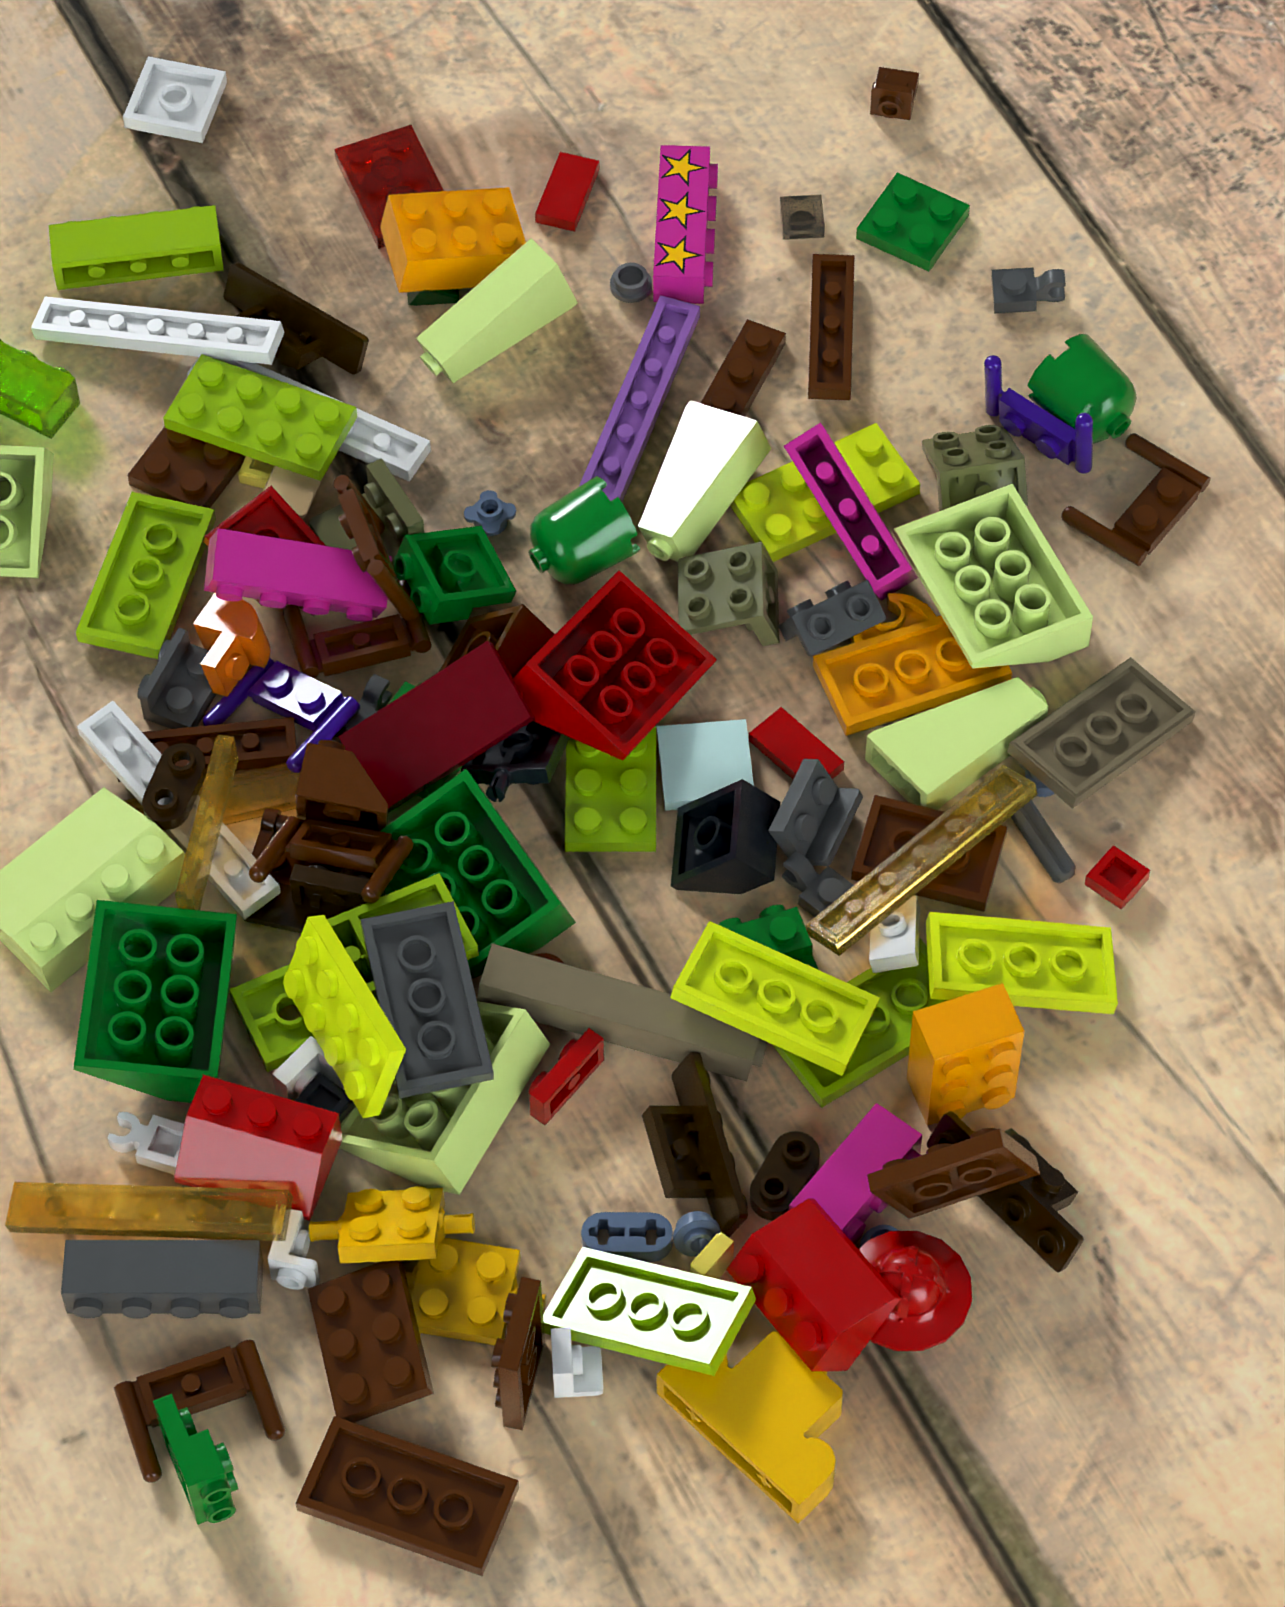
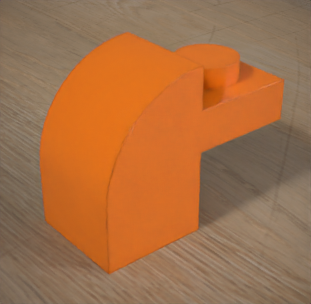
[193,593,271,697]

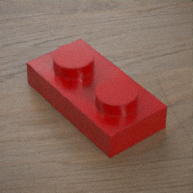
[528,1028,604,1125]

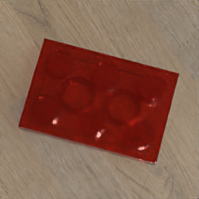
[334,125,444,249]

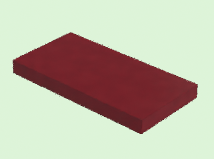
[338,641,535,813]

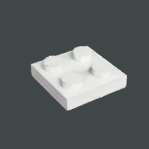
[123,56,227,143]

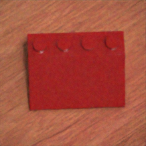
[513,570,717,761]

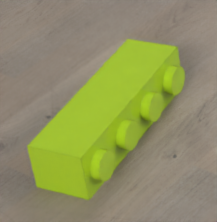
[48,205,224,290]

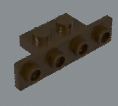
[223,262,369,375]
[243,864,385,933]
[642,1052,748,1238]
[927,1111,1084,1272]

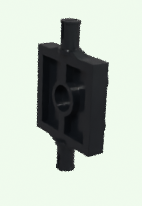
[461,720,570,802]

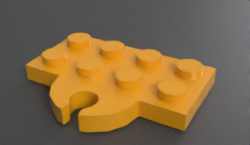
[813,593,1012,736]

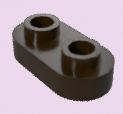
[142,743,207,830]
[750,1131,820,1221]

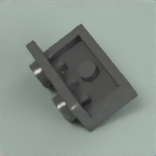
[779,579,886,656]

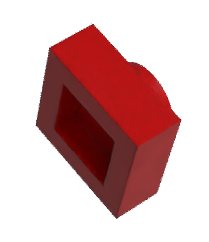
[1085,845,1150,910]

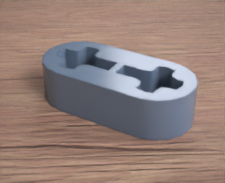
[581,1212,673,1262]

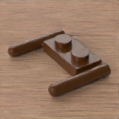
[1061,433,1211,566]
[333,475,419,621]
[283,579,432,679]
[249,816,414,904]
[114,1340,285,1483]

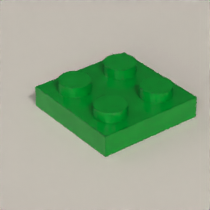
[856,172,970,272]

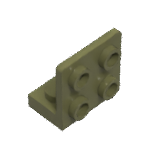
[922,425,1028,511]
[309,458,425,566]
[678,542,780,646]

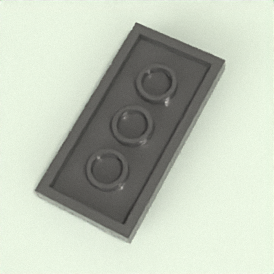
[361,901,494,1099]

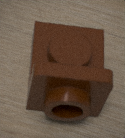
[870,67,919,120]

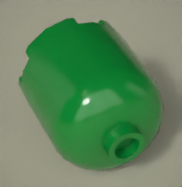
[1027,334,1137,444]
[528,476,640,585]

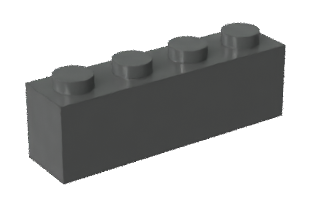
[61,1240,264,1318]

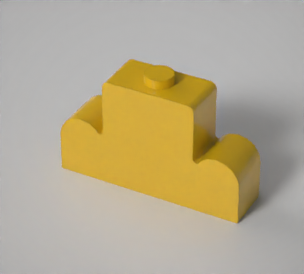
[657,1331,843,1524]

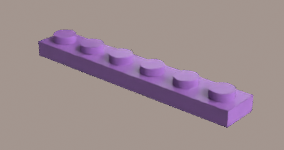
[579,295,700,502]

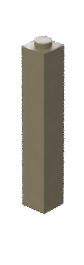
[477,944,768,1082]

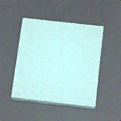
[657,719,754,811]

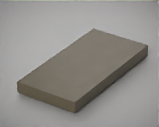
[1007,657,1196,809]

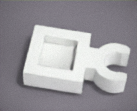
[108,1112,184,1175]

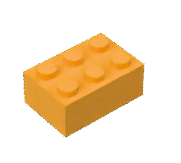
[380,187,526,293]
[906,983,1025,1126]

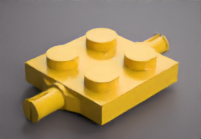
[309,1186,475,1264]
[405,1238,546,1345]

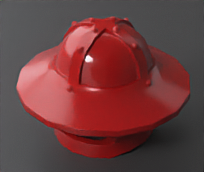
[859,1231,972,1351]

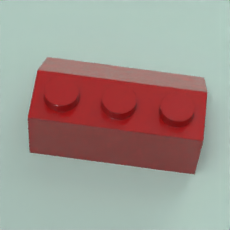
[174,1075,343,1221]
[726,1198,901,1371]

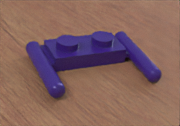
[984,355,1093,474]
[203,658,361,773]

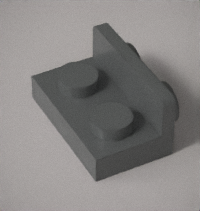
[137,628,216,729]
[768,759,863,866]

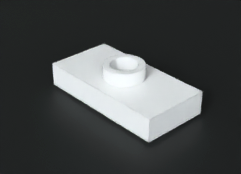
[869,895,920,973]

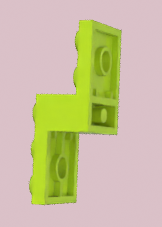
[229,873,479,1072]

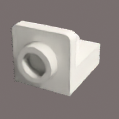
[272,1036,344,1100]
[267,1208,320,1290]
[551,1328,603,1398]

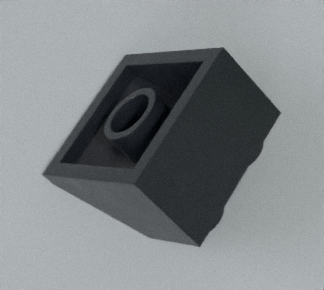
[671,779,780,894]

